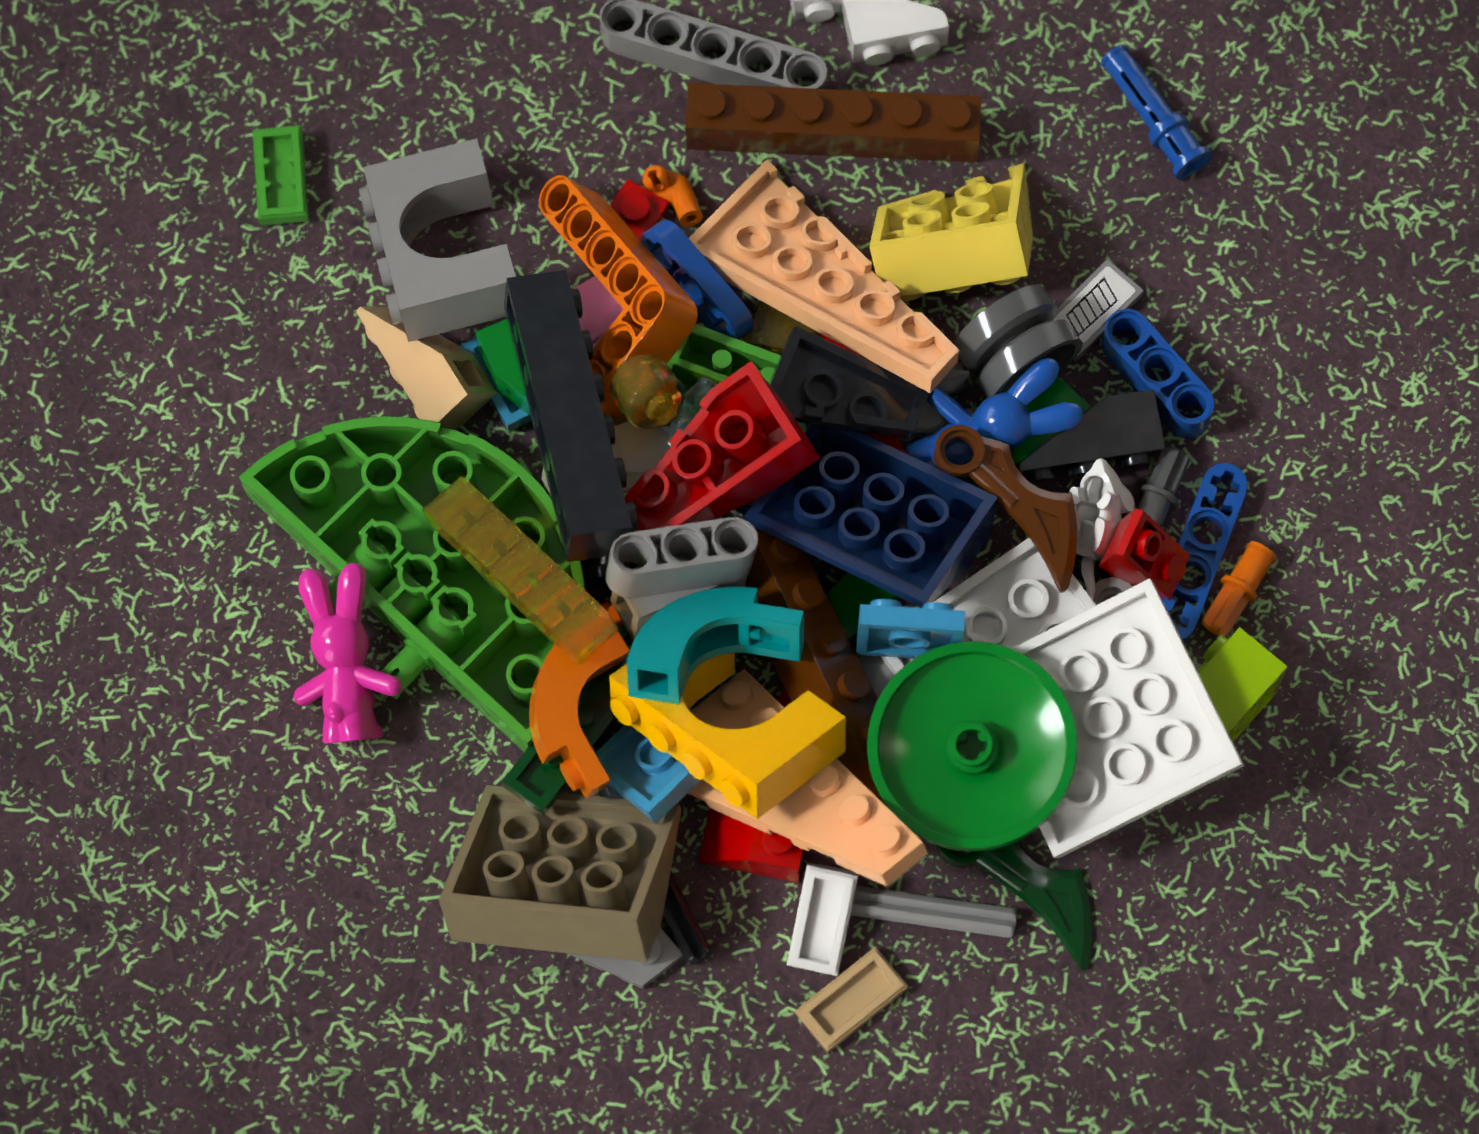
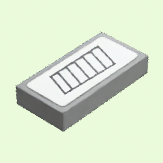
[1054,259,1144,362]

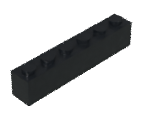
[504,270,638,562]

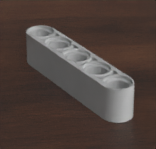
[599,0,827,89]

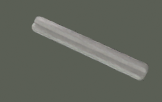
[851,886,1017,938]

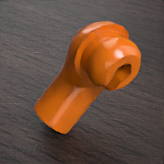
[642,165,703,227]

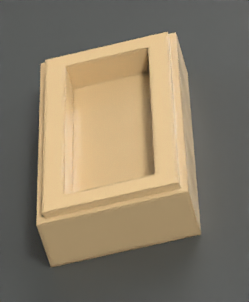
[795,947,908,1053]

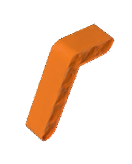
[539,175,698,419]

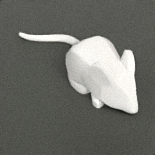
[1069,458,1135,600]

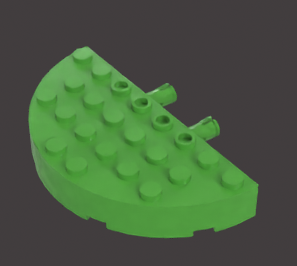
[239,416,588,752]

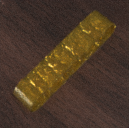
[422,476,618,665]

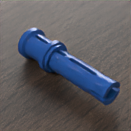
[1101,45,1213,180]

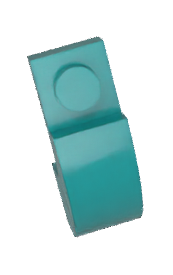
[627,587,804,704]

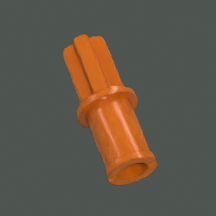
[1202,541,1277,637]

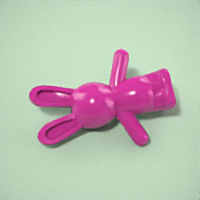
[294,563,402,744]

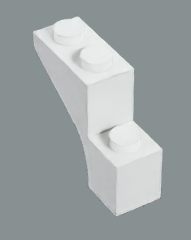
[790,0,949,66]

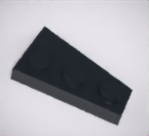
[769,325,929,439]

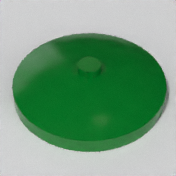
[867,641,1077,852]

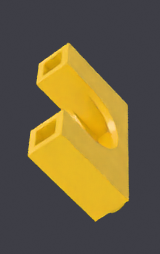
[609,653,846,819]

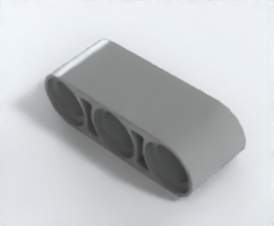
[606,517,758,598]

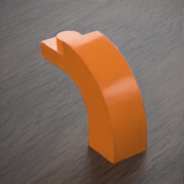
[529,607,630,799]

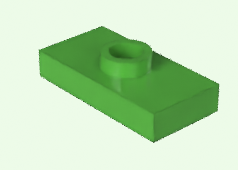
[253,125,309,226]

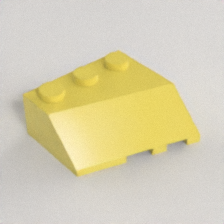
[869,163,1033,301]

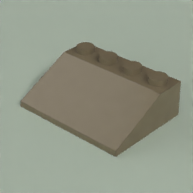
[439,785,681,962]

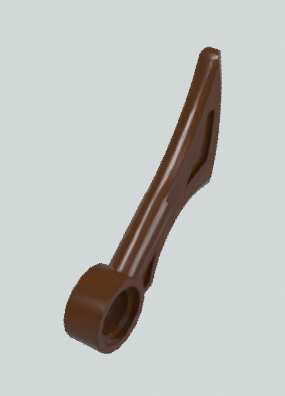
[933,425,1077,593]

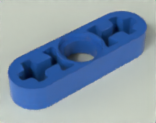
[641,220,754,340]

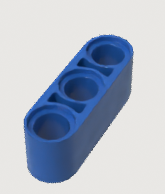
[1102,309,1214,439]

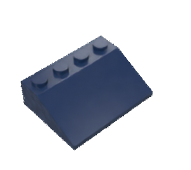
[745,424,998,608]

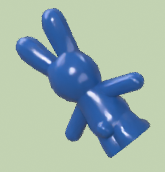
[906,358,1083,490]

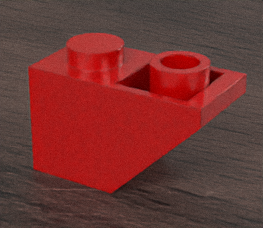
[1098,509,1190,600]

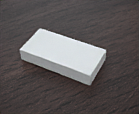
[787,862,859,976]

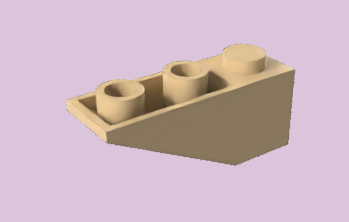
[356,306,497,429]

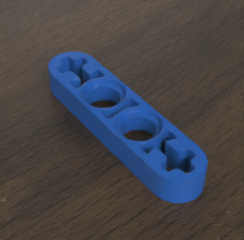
[1161,463,1248,643]

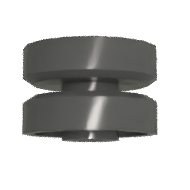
[954,284,1083,398]

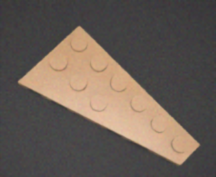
[689,159,959,393]
[687,669,928,886]

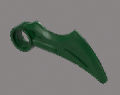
[936,842,1092,971]

